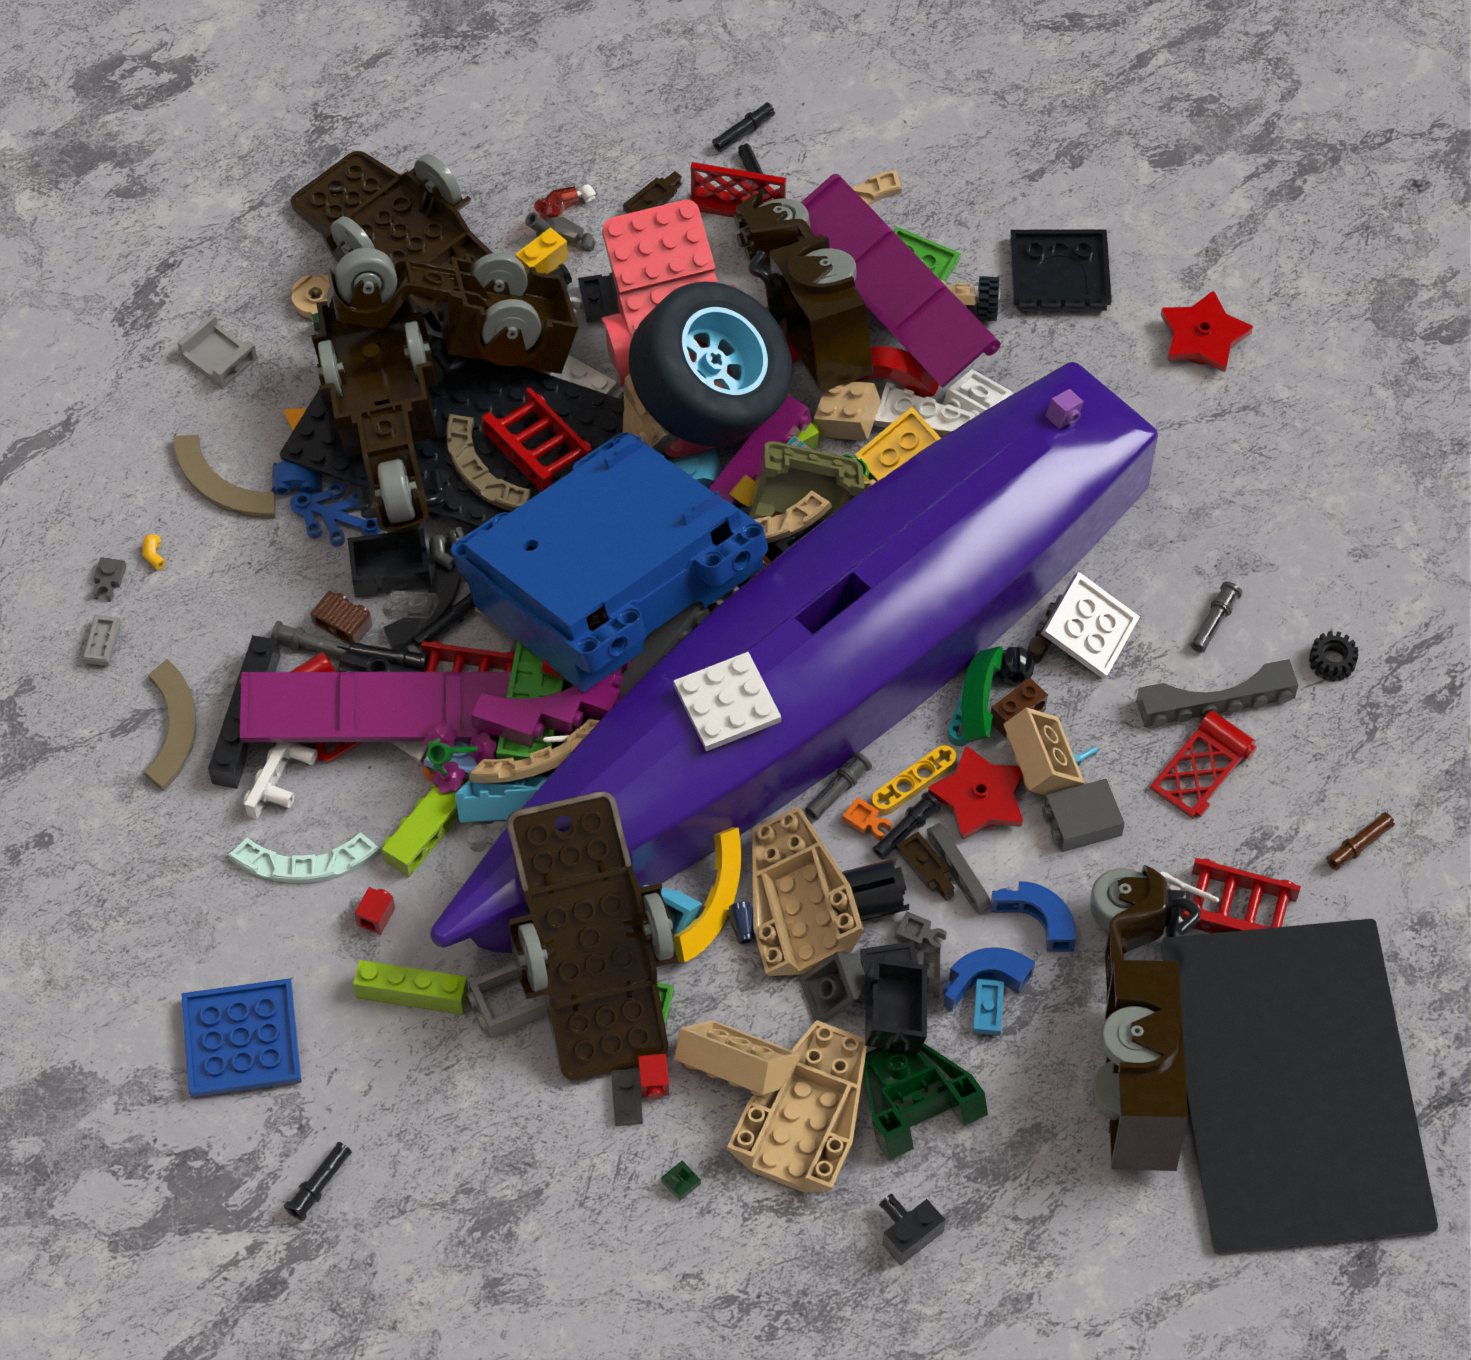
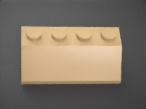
[674,1020,801,1096]

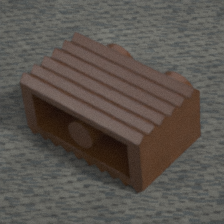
[310,591,372,645]

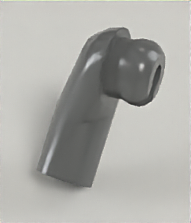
[429,534,455,570]

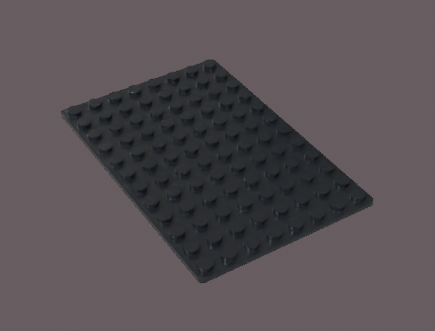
[280,334,624,528]
[1161,919,1438,1254]

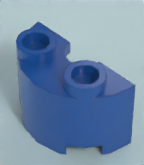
[272,460,322,495]

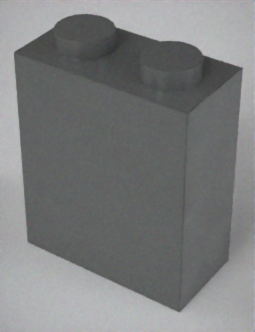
[1042,779,1125,852]

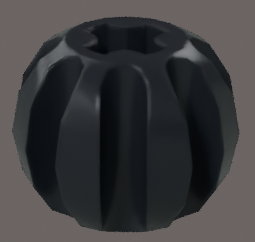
[997,647,1035,685]

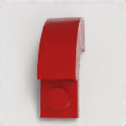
[854,346,939,398]

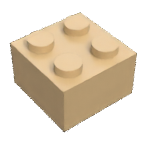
[814,381,881,441]

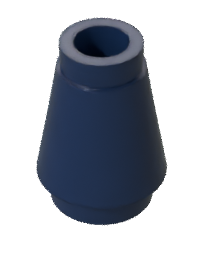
[727,902,754,944]

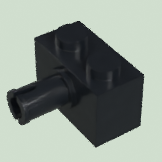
[879,1194,946,1266]

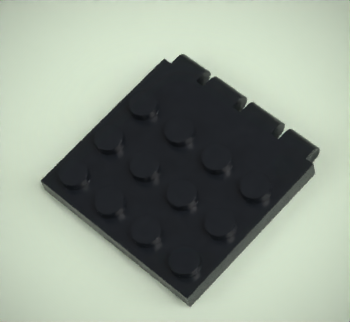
[1010,229,1112,311]

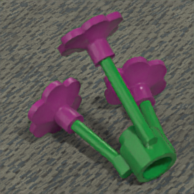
[424,722,498,794]

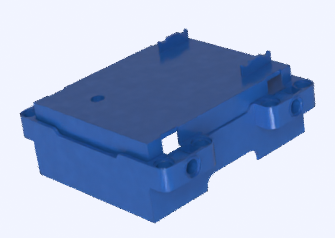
[451,432,768,693]

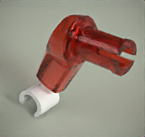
[534,185,596,220]

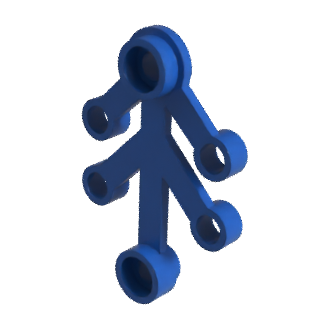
[290,482,382,547]

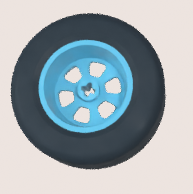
[628,281,792,447]

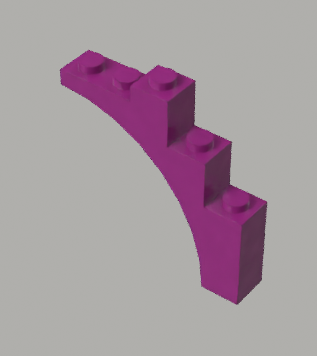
[471,659,632,748]

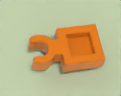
[842,797,892,841]

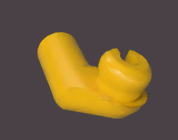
[142,534,166,570]

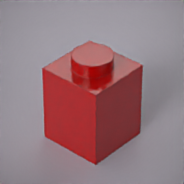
[354,887,395,935]
[638,1054,669,1100]

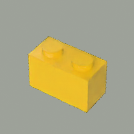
[515,227,568,275]

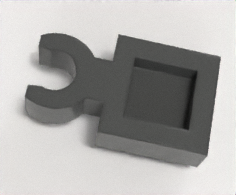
[93,557,126,602]
[895,911,947,952]

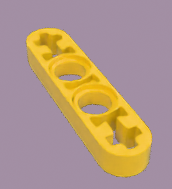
[871,745,957,815]

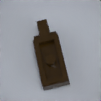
[623,171,682,214]
[896,831,955,901]

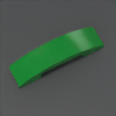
[961,646,1003,742]

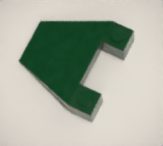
[863,1043,988,1160]

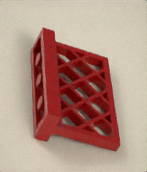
[690,162,787,218]

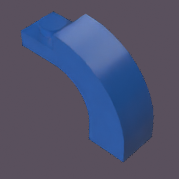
[991,881,1076,952]
[942,947,1035,1012]

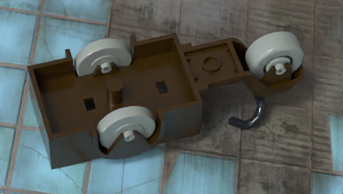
[311,294,446,537]
[1090,865,1201,1171]

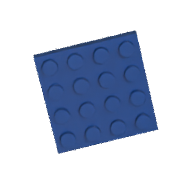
[181,978,302,1098]

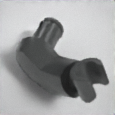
[525,212,596,251]

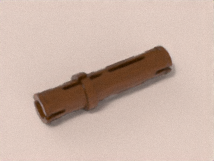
[1326,812,1395,871]

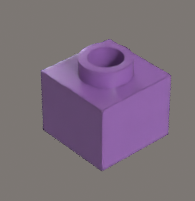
[1046,389,1084,429]

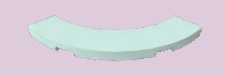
[228,832,380,884]

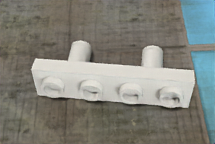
[243,742,318,820]

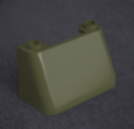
[749,441,865,520]

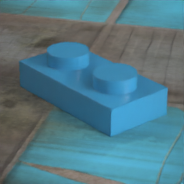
[973,979,1004,1036]

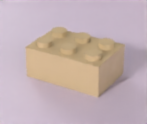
[1003,707,1085,795]

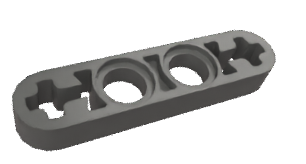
[927,823,991,913]

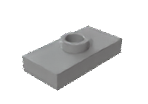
[82,615,121,666]

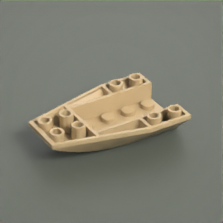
[752,806,864,976]
[727,1020,867,1193]

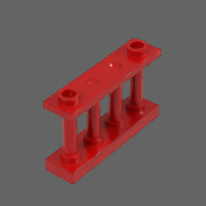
[482,387,593,492]
[421,641,515,672]
[1178,858,1301,933]

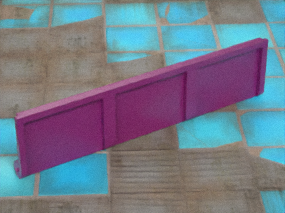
[800,174,1001,388]
[239,672,559,742]

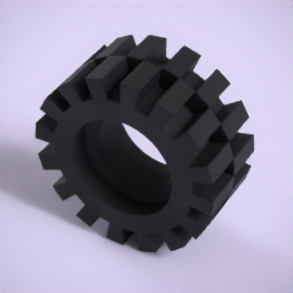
[1309,631,1359,682]

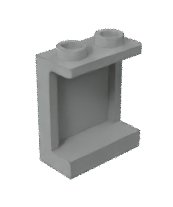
[178,314,257,389]

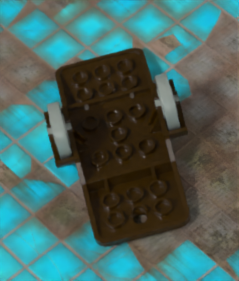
[291,151,493,322]
[507,791,678,1080]

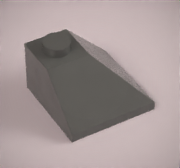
[799,951,866,1023]

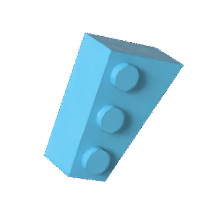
[455,775,549,822]

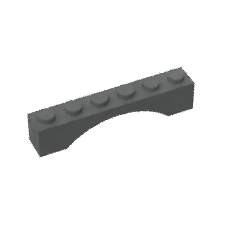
[1136,659,1299,727]

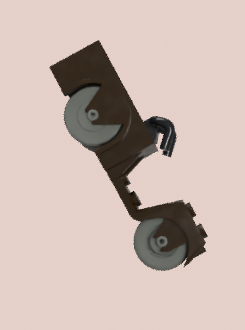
[734,193,873,391]
[326,248,578,374]

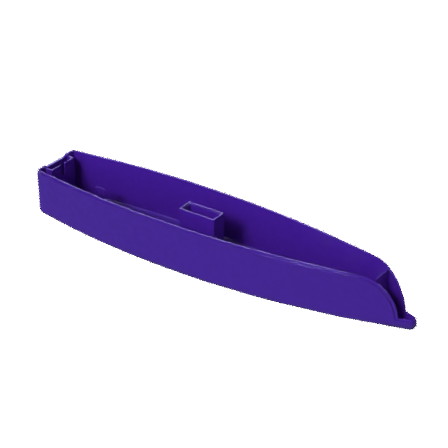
[430,362,1158,953]

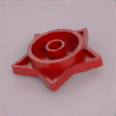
[1161,291,1253,372]
[928,746,1023,839]

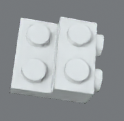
[943,369,1013,416]

